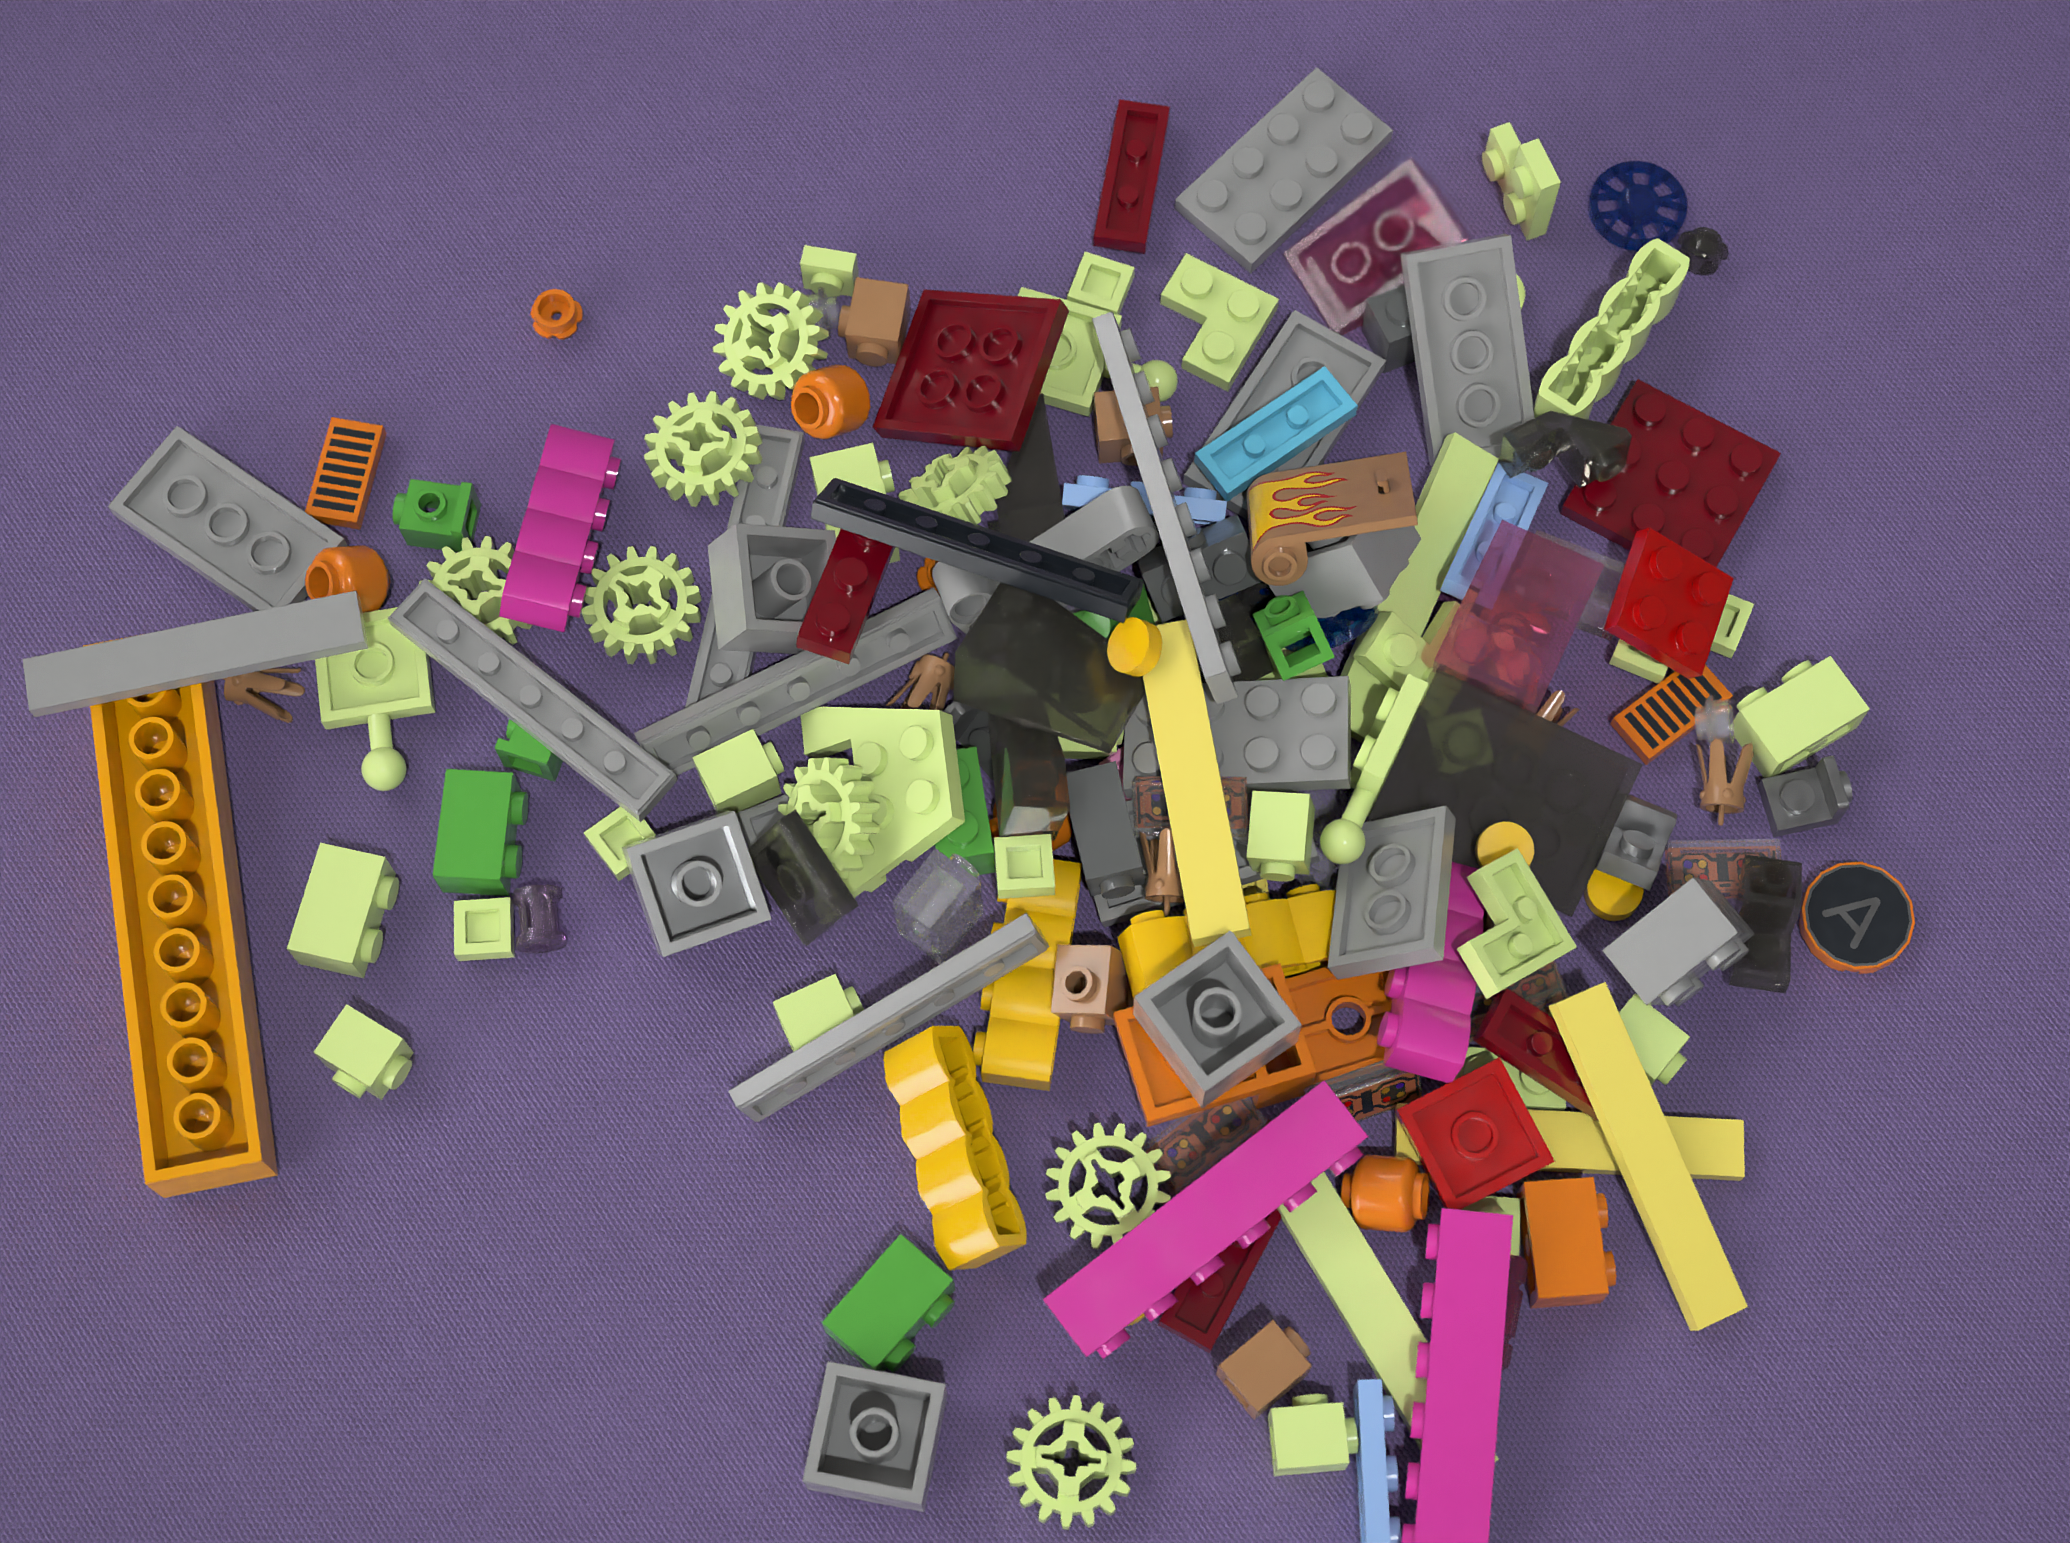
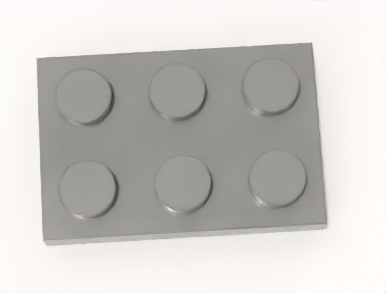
[1328,805,1456,980]

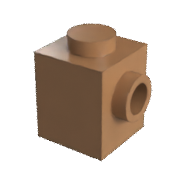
[838,277,911,367]
[1093,387,1173,466]
[1051,945,1129,1034]
[1216,1320,1312,1420]

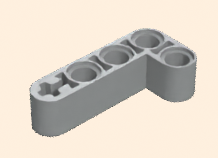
[932,486,1159,647]

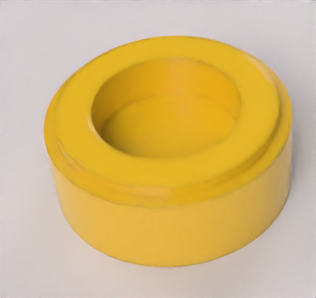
[1107,617,1162,677]
[1475,822,1534,868]
[1584,868,1644,921]

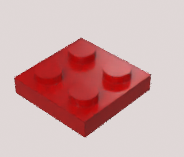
[1604,528,1734,679]
[1395,1057,1555,1210]

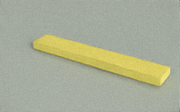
[1143,619,1251,947]
[1549,982,1748,1331]
[1394,1103,1745,1181]

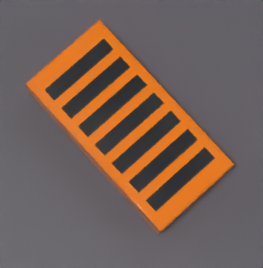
[305,417,387,530]
[1610,665,1733,765]

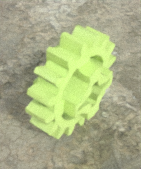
[713,282,829,400]
[644,391,763,507]
[898,446,1011,524]
[419,536,532,645]
[582,546,702,664]
[778,758,880,880]
[1046,1123,1171,1250]
[1007,1395,1136,1530]

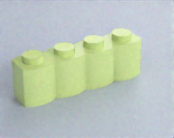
[1533,238,1690,443]

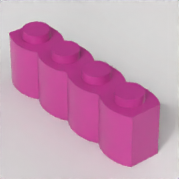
[499,424,621,632]
[1377,862,1485,1083]

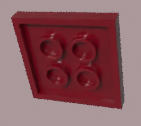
[873,289,1069,452]
[1560,379,1781,568]

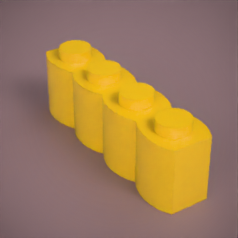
[973,859,1082,1091]
[1117,884,1336,999]
[884,1026,1027,1271]

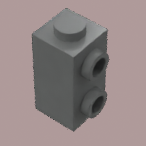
[1061,761,1145,899]

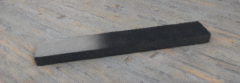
[810,478,1144,623]

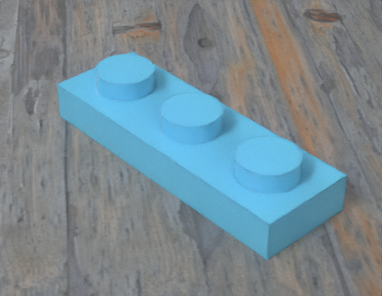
[1194,366,1358,502]

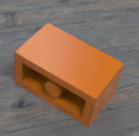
[1516,1177,1616,1309]

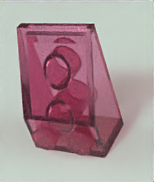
[1283,158,1473,336]
[1432,520,1605,717]

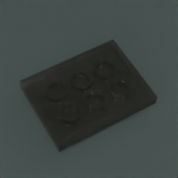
[1365,669,1643,918]

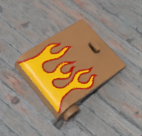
[1247,452,1418,586]

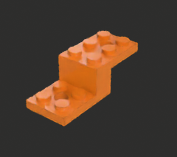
[1113,964,1394,1127]

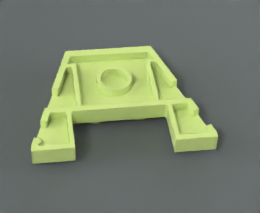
[800,707,965,917]

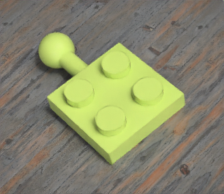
[1018,287,1178,417]
[315,607,435,791]
[1320,674,1429,864]

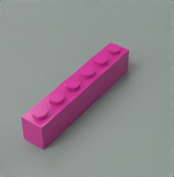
[1043,1080,1368,1359]
[1402,1208,1513,1543]

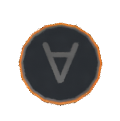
[1799,862,1915,974]

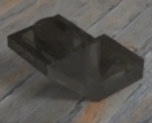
[1499,411,1632,488]
[1729,855,1802,993]

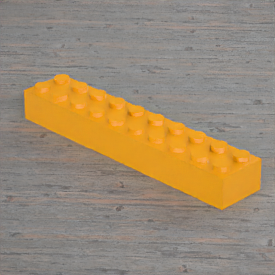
[83,636,278,1198]

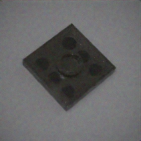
[748,810,859,946]

